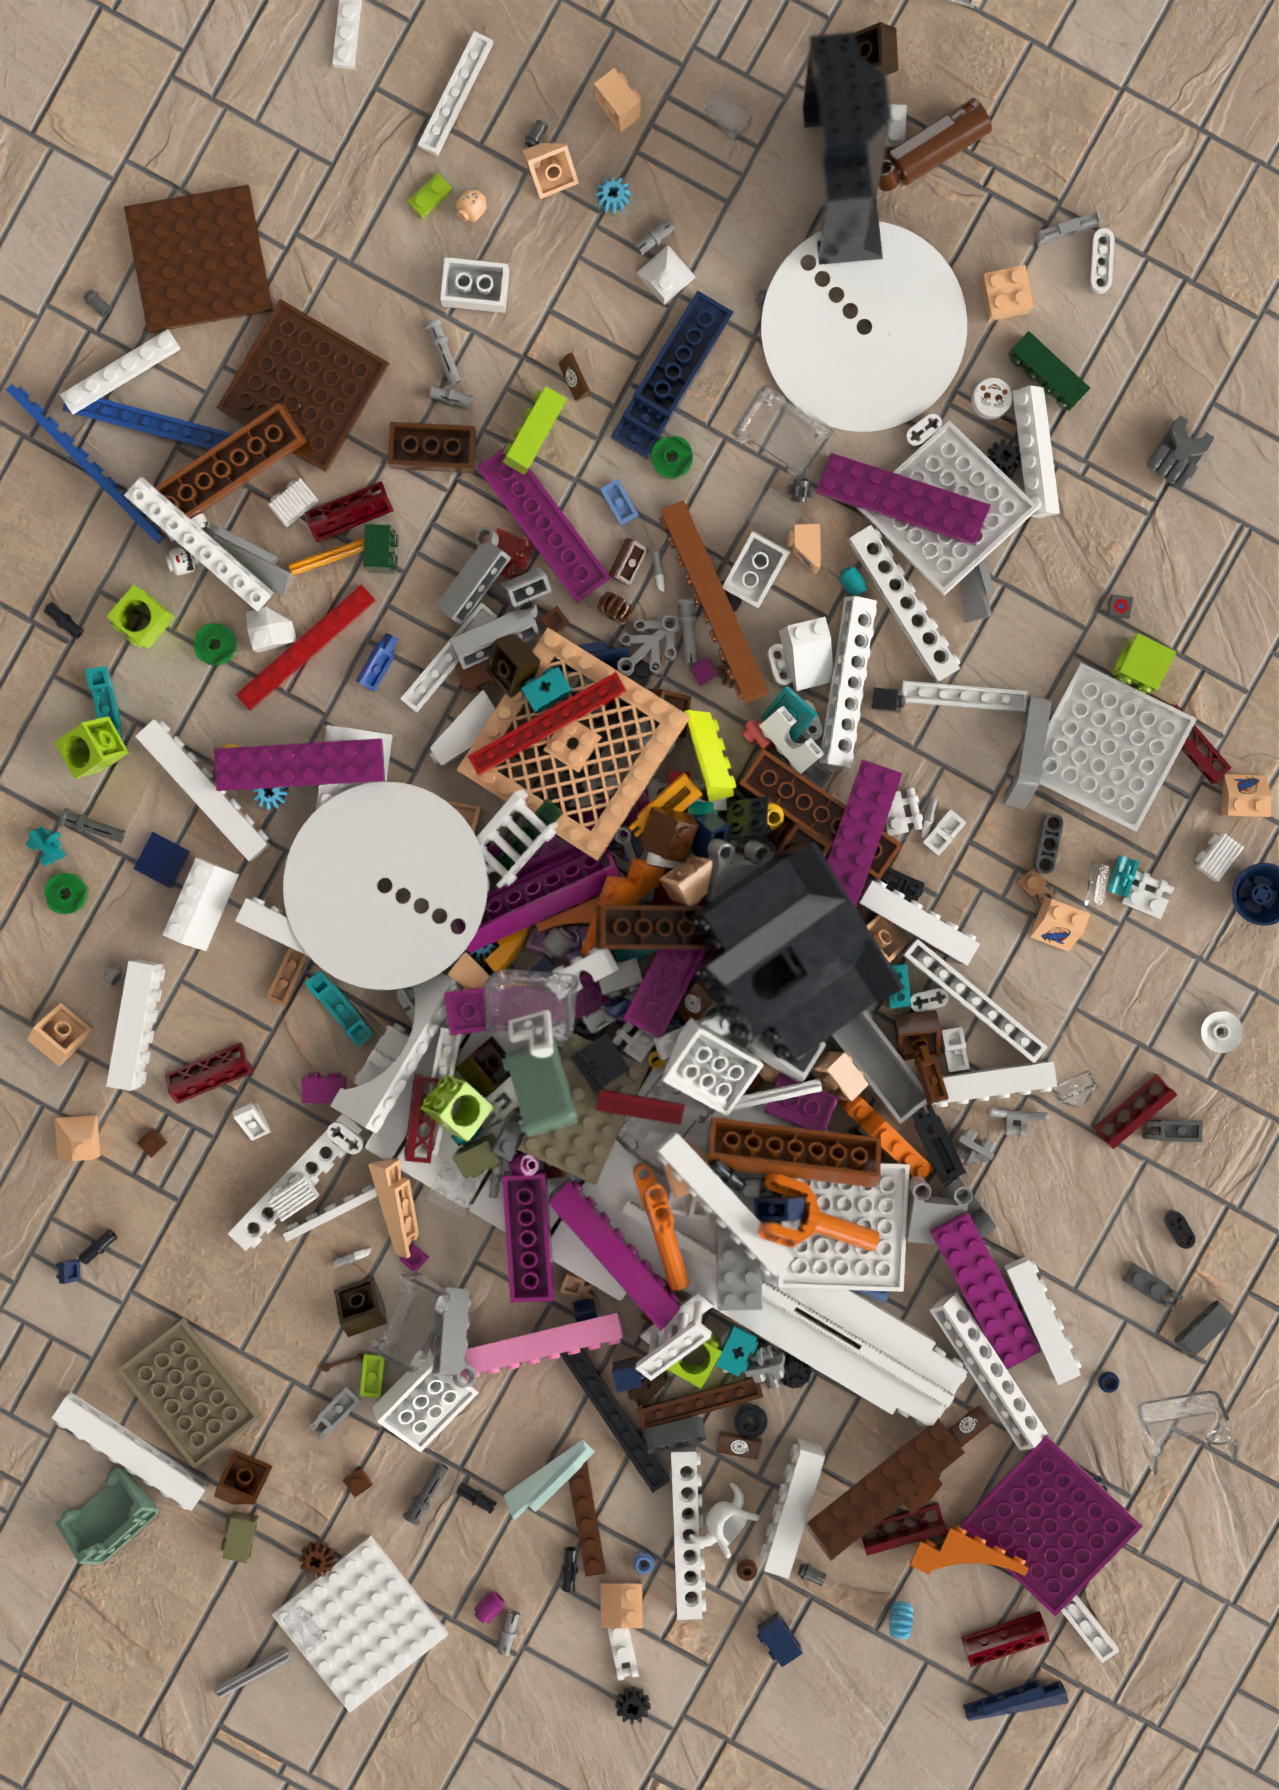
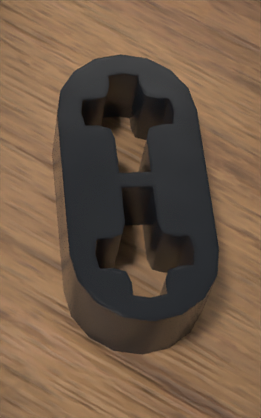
[1164,1210,1196,1249]

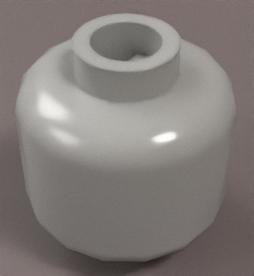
[543,927,574,959]

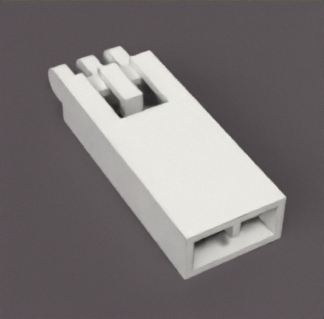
[485,1077,519,1125]

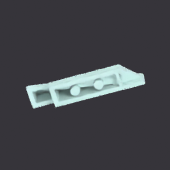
[504,1440,595,1520]

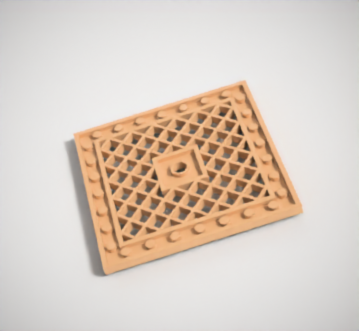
[457,628,690,861]

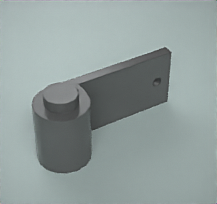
[938,1176,997,1238]

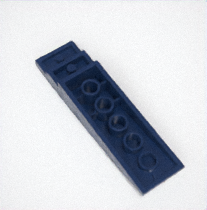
[611,291,734,460]

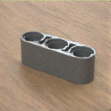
[1032,814,1063,874]
[1174,1300,1234,1358]
[643,1416,706,1453]

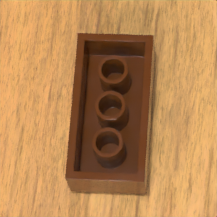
[388,422,477,473]

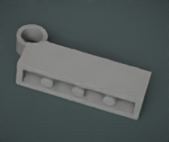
[436,527,511,626]
[450,598,540,670]
[432,1287,477,1388]

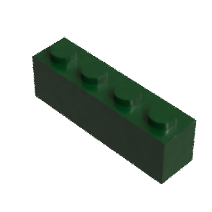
[1008,331,1090,411]

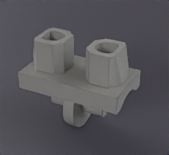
[953,1128,995,1166]
[745,1348,785,1383]

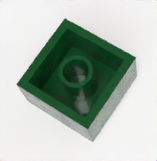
[363,524,399,574]

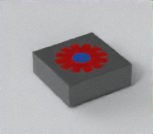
[1107,594,1133,619]

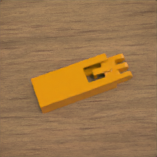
[628,772,702,841]

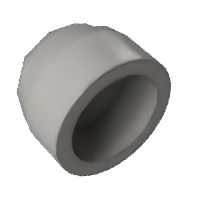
[104,967,123,986]

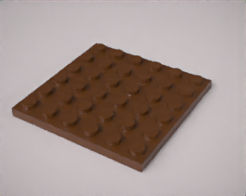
[124,184,273,333]
[216,299,390,473]

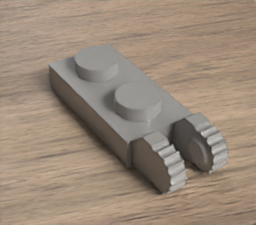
[308,1385,362,1441]

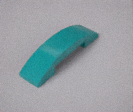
[85,666,123,741]
[304,970,374,1047]

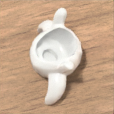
[689,1483,760,1558]

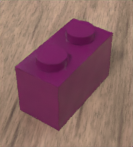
[302,1072,347,1103]

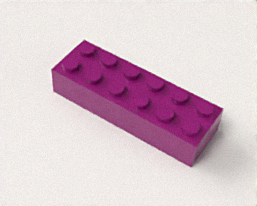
[502,1169,555,1303]

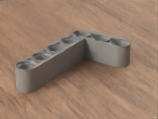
[1004,695,1052,810]

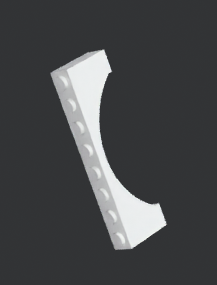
[330,973,463,1133]

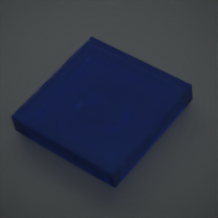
[133,832,191,888]

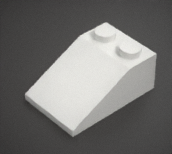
[722,531,791,608]
[778,617,833,692]

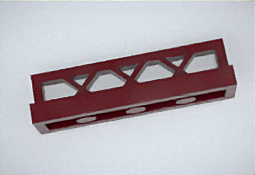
[304,481,394,543]
[1173,704,1232,784]
[165,1042,254,1104]
[404,1074,441,1163]
[1092,1074,1177,1149]
[596,1089,686,1125]
[861,1502,948,1556]
[961,1611,1050,1667]

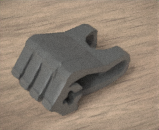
[1147,415,1214,489]

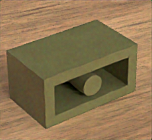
[452,1133,502,1179]
[220,1511,259,1564]

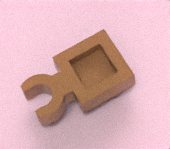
[1017,868,1054,904]
[559,1271,598,1299]

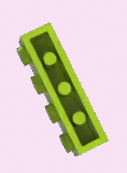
[502,386,567,475]

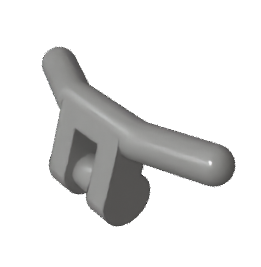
[987,1108,1049,1137]

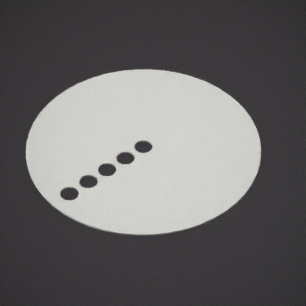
[761,222,967,432]
[283,782,488,990]

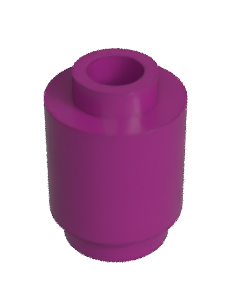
[508,1153,539,1176]
[474,1590,505,1623]

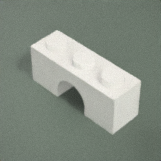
[760,706,824,774]
[548,948,619,1000]

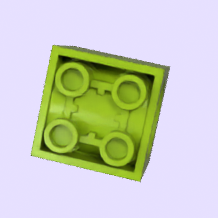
[106,584,175,649]
[1110,633,1176,694]
[54,716,129,779]
[421,1074,494,1142]
[667,1322,722,1388]

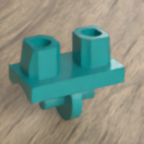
[26,826,66,866]
[1106,855,1140,897]

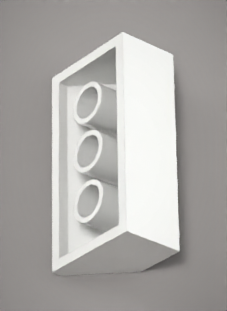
[163,858,240,951]

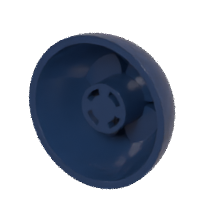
[1231,863,1279,926]

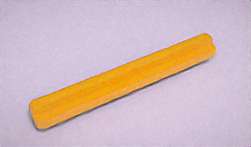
[289,538,364,575]

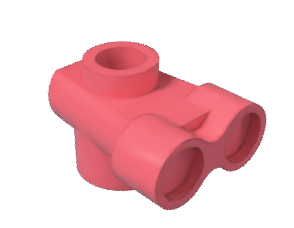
[741,719,774,751]

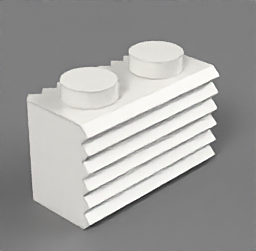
[268,478,319,527]
[1194,832,1244,881]
[268,1174,319,1221]

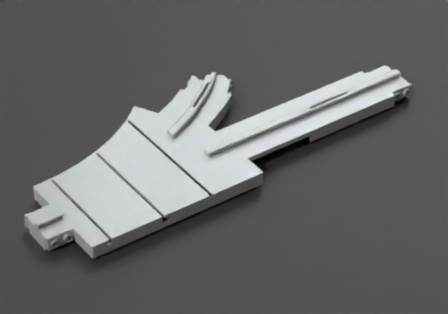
[354,1016,968,1428]

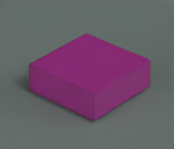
[689,657,718,686]
[399,1243,429,1273]

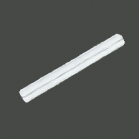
[732,1079,822,1111]

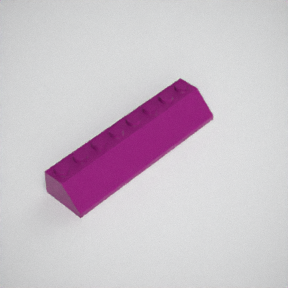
[454,847,621,953]
[548,1177,680,1331]

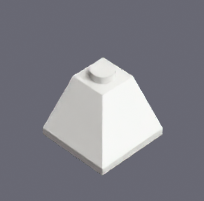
[636,245,696,305]

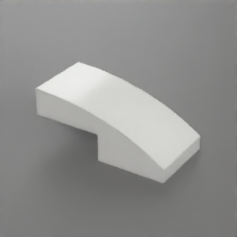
[923,808,967,856]
[941,1027,970,1074]
[667,1190,710,1221]

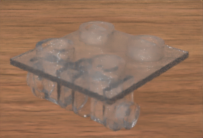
[426,1161,482,1218]

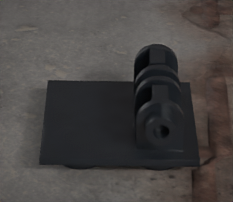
[727,796,771,840]
[880,867,925,902]
[571,1033,630,1093]

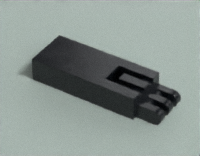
[912,1104,966,1184]

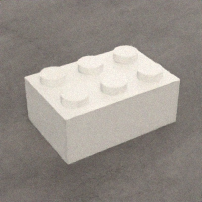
[440,257,510,313]
[747,1034,826,1083]

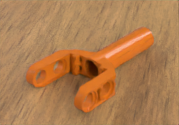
[633,1162,690,1290]
[758,1173,879,1251]

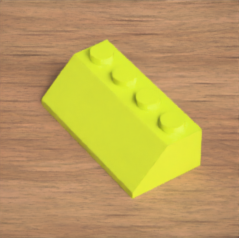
[685,710,736,802]

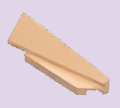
[448,952,509,1031]
[368,1158,419,1259]

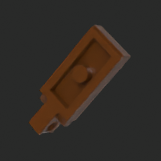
[913,1045,949,1105]

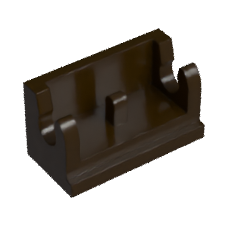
[628,1370,672,1409]

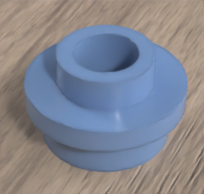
[633,1552,654,1574]

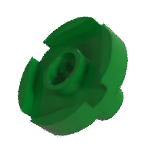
[651,436,693,480]
[194,623,237,666]
[44,873,89,914]

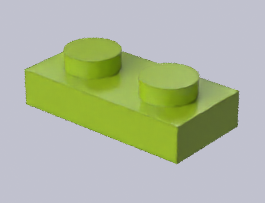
[408,173,453,219]
[360,1353,386,1398]

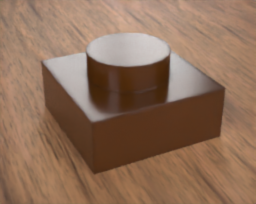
[541,606,570,633]
[137,1127,168,1158]
[343,1467,373,1498]

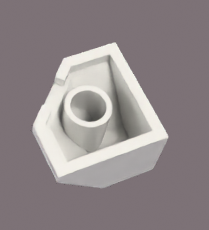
[246,607,297,653]

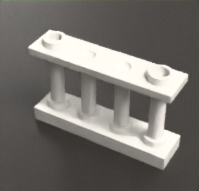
[476,789,559,888]
[636,1291,714,1381]

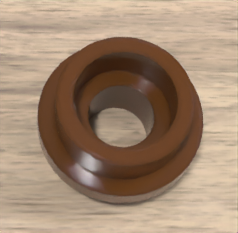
[736,1559,757,1581]

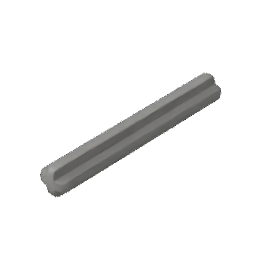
[215,1648,291,1698]

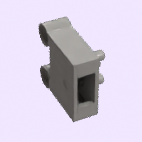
[701,838,771,903]
[906,1176,973,1244]

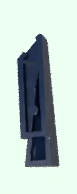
[552,641,630,672]
[963,1679,1068,1721]

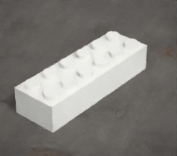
[106,959,165,1091]
[760,1438,825,1579]

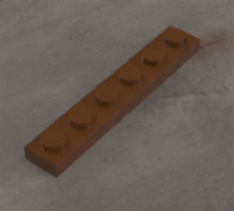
[637,1377,763,1430]
[564,1451,606,1577]

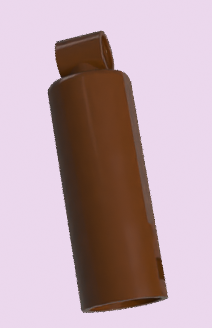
[878,98,992,192]

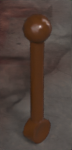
[322,1353,364,1372]

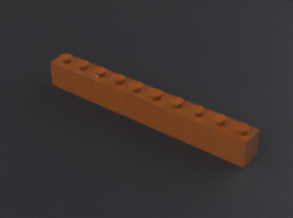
[659,500,768,704]

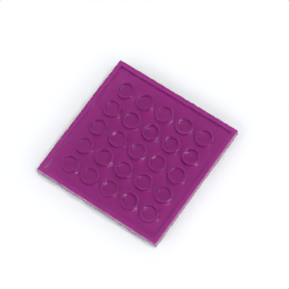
[960,1435,1142,1616]

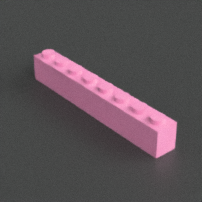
[460,1312,626,1379]

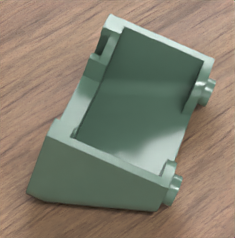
[502,1036,577,1137]
[55,1467,160,1565]

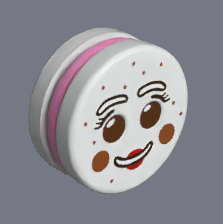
[971,378,1012,420]

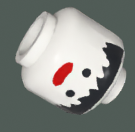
[166,547,199,576]

